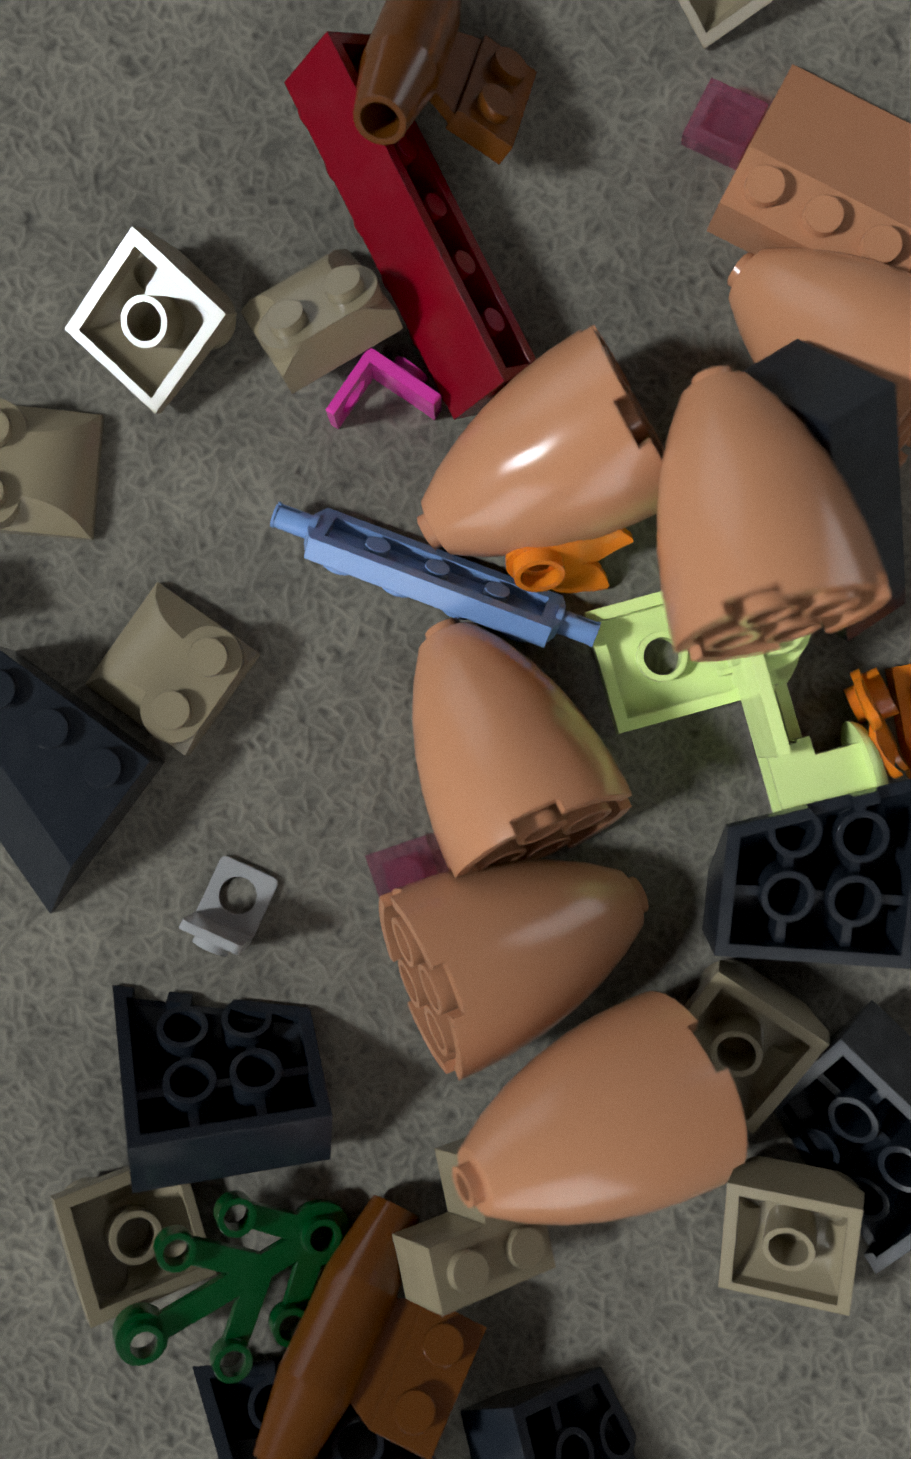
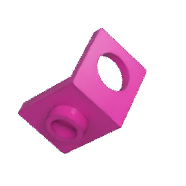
[326,347,442,429]

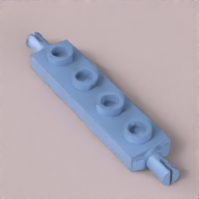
[270,501,601,648]

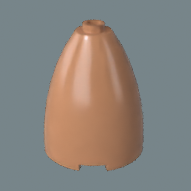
[727,247,911,467]
[417,325,665,557]
[657,366,891,662]
[412,618,632,878]
[379,859,649,1081]
[452,991,747,1225]

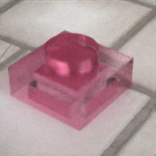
[681,77,768,170]
[365,834,439,897]

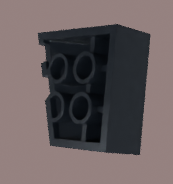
[0,646,165,914]
[702,779,911,969]
[460,1367,637,1459]

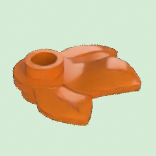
[505,528,634,593]
[843,667,909,779]

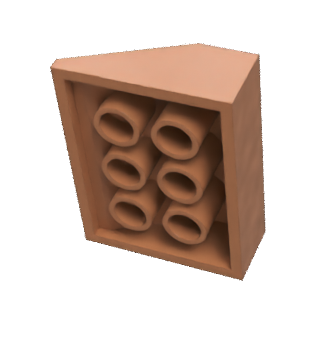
[706,64,911,273]

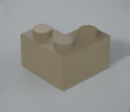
[392,1137,556,1316]

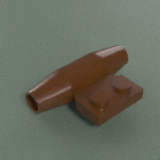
[353,0,537,165]
[253,1195,487,1459]

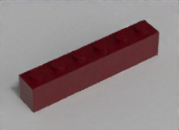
[284,31,536,420]

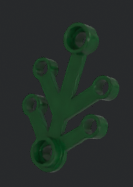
[112,1190,351,1384]

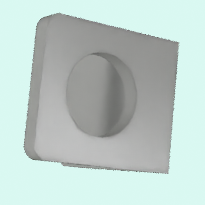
[179,856,278,957]

